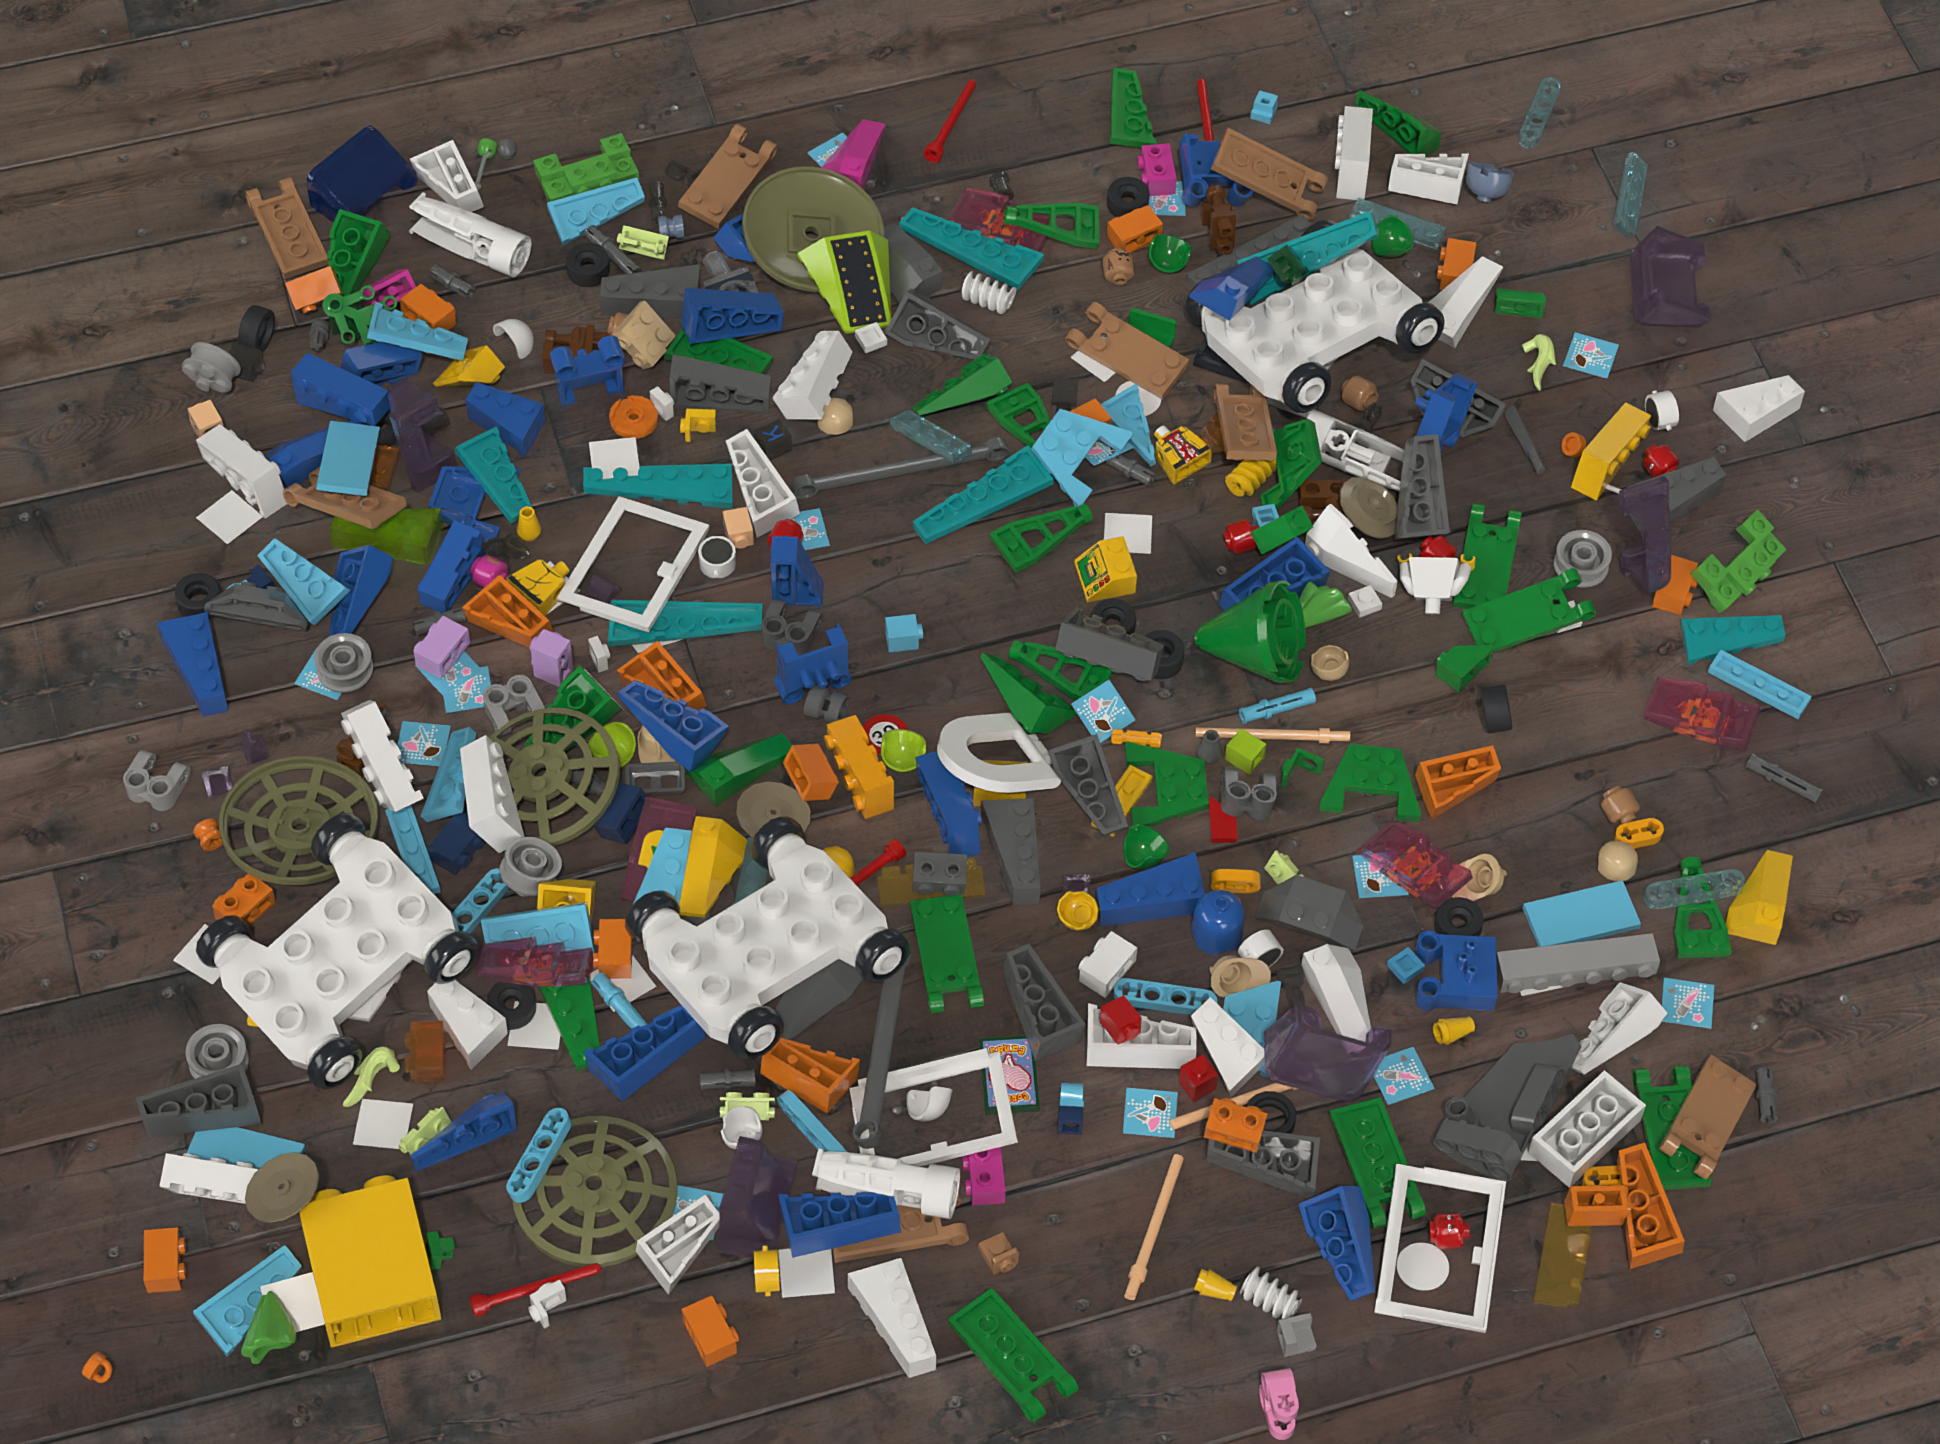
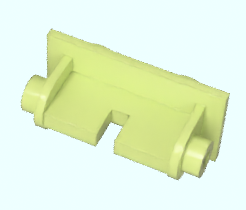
[617,225,669,260]
[1264,850,1304,884]
[720,1092,775,1121]
[398,1107,451,1156]

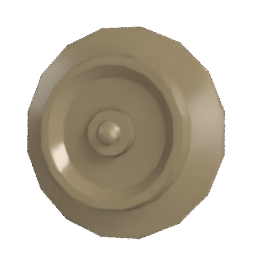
[1340,477,1398,539]
[736,781,811,838]
[245,1152,319,1223]

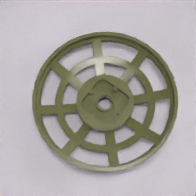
[489,708,620,846]
[219,756,378,885]
[512,1116,678,1267]

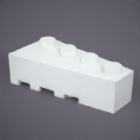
[773,331,852,419]
[196,424,288,519]
[726,429,800,538]
[341,700,423,812]
[460,735,525,853]
[1087,1003,1196,1069]
[160,1153,258,1204]
[848,1258,936,1378]

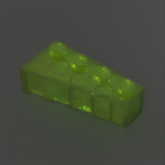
[330,508,443,565]

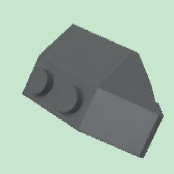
[1411,359,1507,438]
[204,582,307,632]
[1255,875,1364,951]

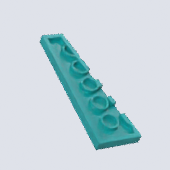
[899,207,1044,291]
[1237,211,1379,306]
[913,445,1054,545]
[583,464,733,509]
[608,600,763,647]

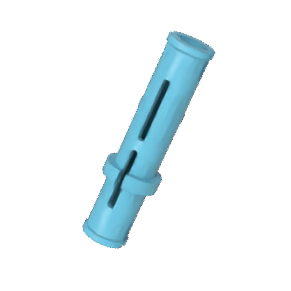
[1239,688,1316,724]
[591,972,648,1029]

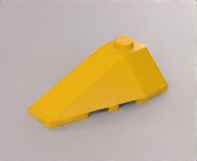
[679,816,748,917]
[1725,850,1793,945]

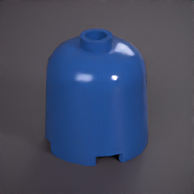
[1191,890,1245,955]

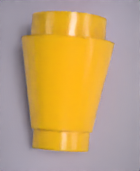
[517,506,542,541]
[1433,1016,1475,1045]
[1194,1269,1237,1301]

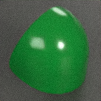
[1372,215,1414,257]
[1149,234,1192,273]
[1123,824,1170,870]

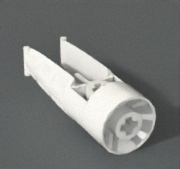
[409,192,532,277]
[1307,409,1405,491]
[812,1149,960,1219]

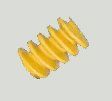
[1225,459,1277,497]

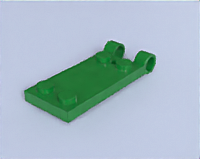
[1453,502,1522,609]
[1462,568,1597,653]
[910,894,984,1014]
[1632,1065,1711,1190]
[1329,1097,1426,1230]
[948,1288,1079,1423]

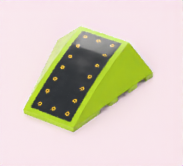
[797,230,892,334]

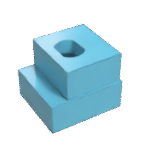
[1250,90,1278,124]
[1252,504,1279,528]

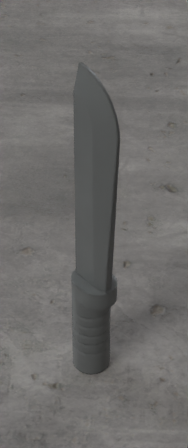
[1505,405,1545,474]

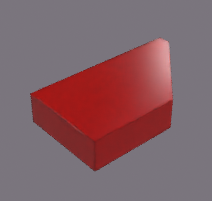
[1208,797,1238,843]

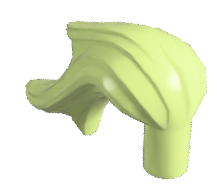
[1522,334,1556,391]
[343,1047,400,1107]

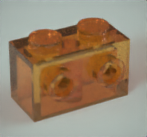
[405,1021,445,1083]

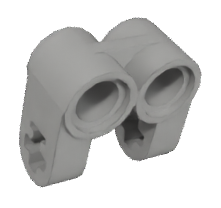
[483,675,545,736]
[123,749,191,811]

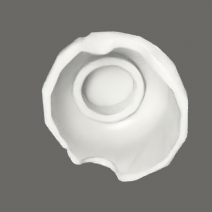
[721,1106,763,1150]

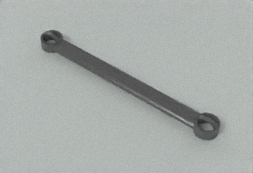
[791,437,1010,500]
[853,951,912,1149]

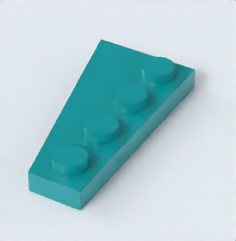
[455,426,532,524]
[1680,615,1785,666]

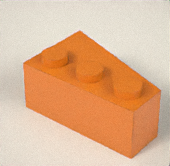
[462,575,554,648]
[616,641,707,711]
[1415,745,1501,821]
[760,1038,860,1114]

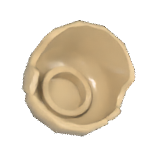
[817,397,853,435]
[1311,645,1349,681]
[1598,840,1638,882]

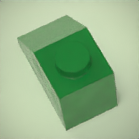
[1250,506,1314,554]
[1435,645,1494,693]

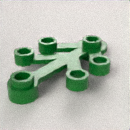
[322,285,397,346]

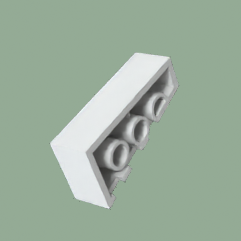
[1335,106,1373,201]

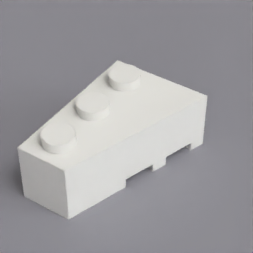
[410,140,484,212]
[1388,154,1469,204]
[1713,375,1805,442]
[427,980,508,1070]
[1191,997,1269,1097]
[636,1195,722,1295]

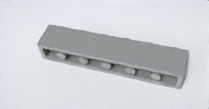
[1496,933,1660,993]

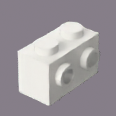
[1078,931,1137,998]

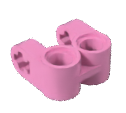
[1259,1368,1299,1440]

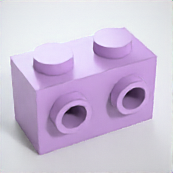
[414,616,470,679]
[530,629,573,687]

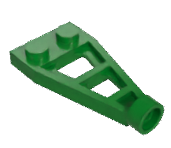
[1003,203,1099,249]
[986,383,1050,449]
[990,503,1093,574]
[1008,639,1114,700]
[1674,857,1731,958]

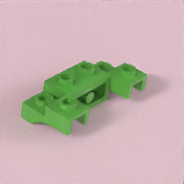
[533,133,639,202]
[1690,509,1787,614]

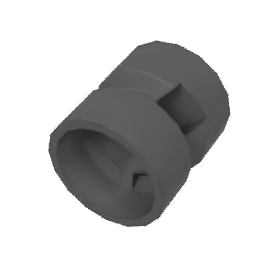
[804,683,850,723]

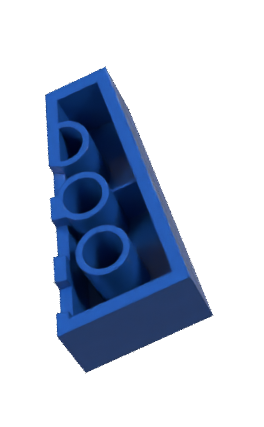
[681,288,784,344]
[290,353,392,426]
[1219,537,1331,610]
[156,612,228,717]
[915,751,982,857]
[1096,852,1205,927]
[584,1005,706,1102]
[778,1192,901,1258]

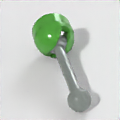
[474,138,497,190]

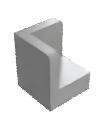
[1277,1313,1317,1357]

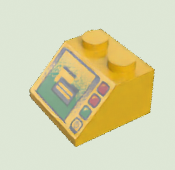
[1074,536,1137,603]

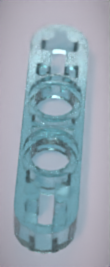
[1518,77,1561,149]
[1644,869,1745,909]

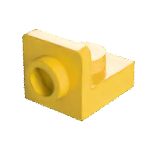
[680,409,717,442]

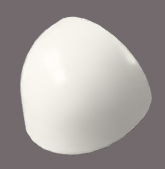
[493,319,534,359]
[907,1086,953,1122]

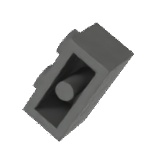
[912,852,967,896]

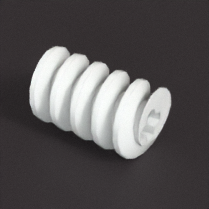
[962,271,1016,314]
[1240,1266,1302,1319]

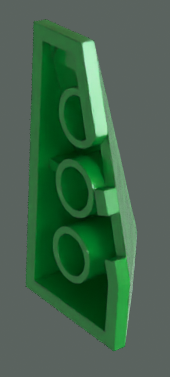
[1355,90,1441,158]
[327,209,390,297]
[911,353,1012,416]
[980,653,1077,734]
[523,666,621,771]
[685,733,793,807]

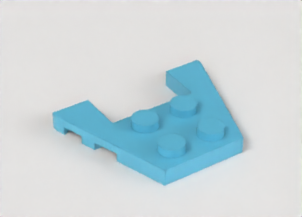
[1031,409,1133,507]

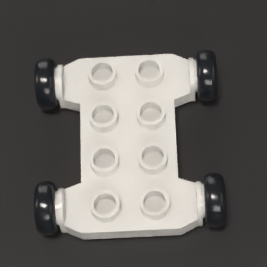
[1185,220,1445,413]
[196,813,478,1090]
[625,816,910,1060]

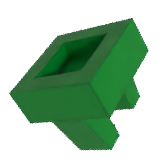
[424,1231,455,1270]

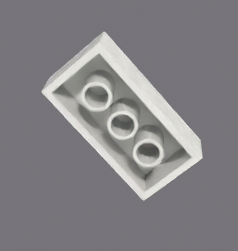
[1528,1070,1646,1188]

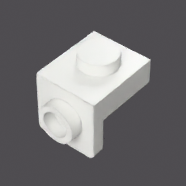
[528,1280,567,1328]

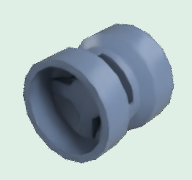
[658,215,684,239]

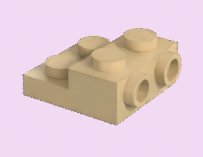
[612,300,676,369]

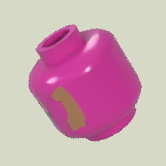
[470,554,509,588]

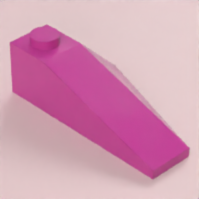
[822,119,885,190]

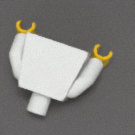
[1397,553,1475,615]

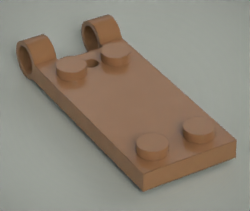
[678,123,778,229]
[1211,128,1328,221]
[245,177,329,279]
[1064,302,1190,400]
[1214,384,1277,461]
[283,467,406,529]
[1659,1054,1757,1180]
[832,1191,969,1263]

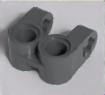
[761,598,823,656]
[1220,766,1277,820]

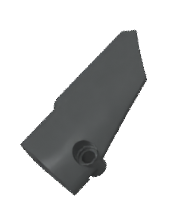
[1433,1033,1581,1181]

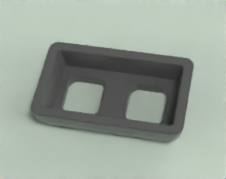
[625,761,685,796]

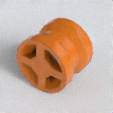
[193,818,223,851]

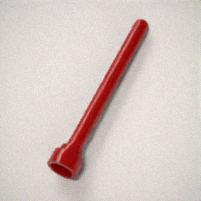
[1197,78,1215,141]
[923,79,976,163]
[850,839,907,886]
[469,1263,601,1317]

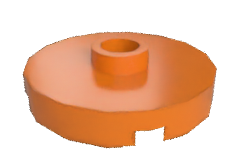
[609,395,659,439]

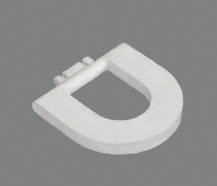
[937,713,1061,793]

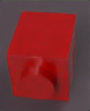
[1100,995,1142,1045]
[1179,1054,1218,1102]

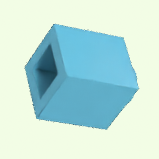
[885,614,923,652]

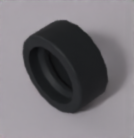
[238,305,275,354]
[1246,1091,1296,1134]

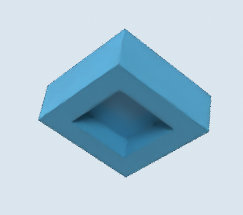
[1387,947,1425,984]

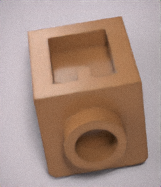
[978,1232,1019,1275]

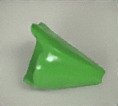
[1299,581,1352,628]
[241,1291,297,1364]

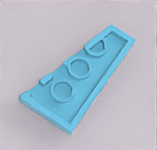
[367,301,468,361]
[481,902,596,956]

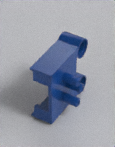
[1179,133,1254,207]
[550,335,625,409]
[1415,373,1478,452]
[774,623,852,704]
[1415,930,1497,1011]

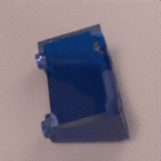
[306,125,418,223]

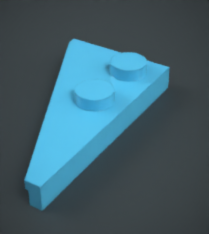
[1101,384,1156,466]

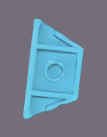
[1223,981,1281,1078]

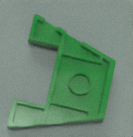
[1260,419,1322,510]
[1125,742,1209,827]
[1319,744,1421,822]

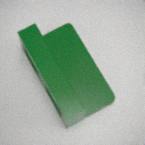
[1495,288,1546,318]
[1128,308,1177,349]

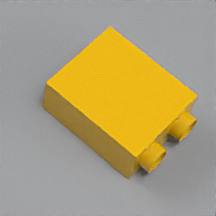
[299,1175,441,1348]

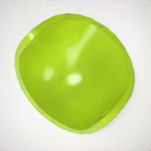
[588,722,636,767]
[881,729,926,772]

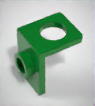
[1281,748,1324,788]

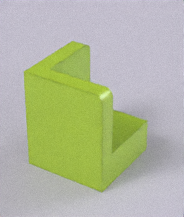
[1225,729,1266,775]

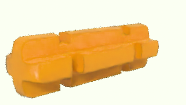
[1111,729,1162,748]

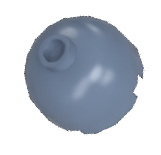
[1466,161,1514,202]

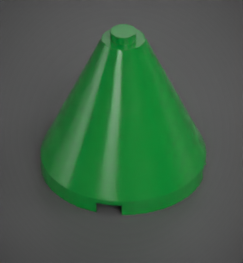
[1194,580,1306,683]

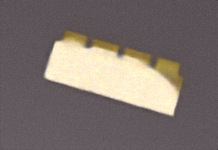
[877,858,986,907]
[1534,1203,1592,1308]

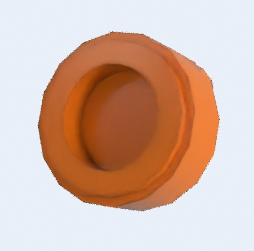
[1561,432,1586,458]
[82,1352,112,1383]

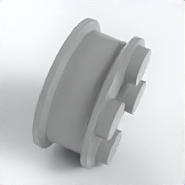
[182,342,241,393]
[1554,530,1612,588]
[314,633,373,693]
[499,837,562,897]
[186,1024,249,1079]

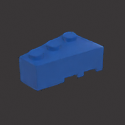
[340,342,423,386]
[466,382,545,458]
[417,520,484,613]
[771,536,824,607]

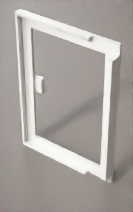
[557,496,710,632]
[849,1048,1018,1167]
[1374,1164,1506,1333]

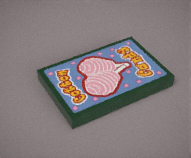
[979,1036,1040,1115]

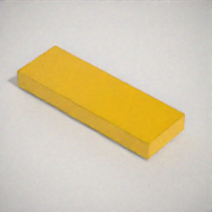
[1091,765,1153,837]

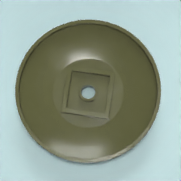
[742,166,884,292]

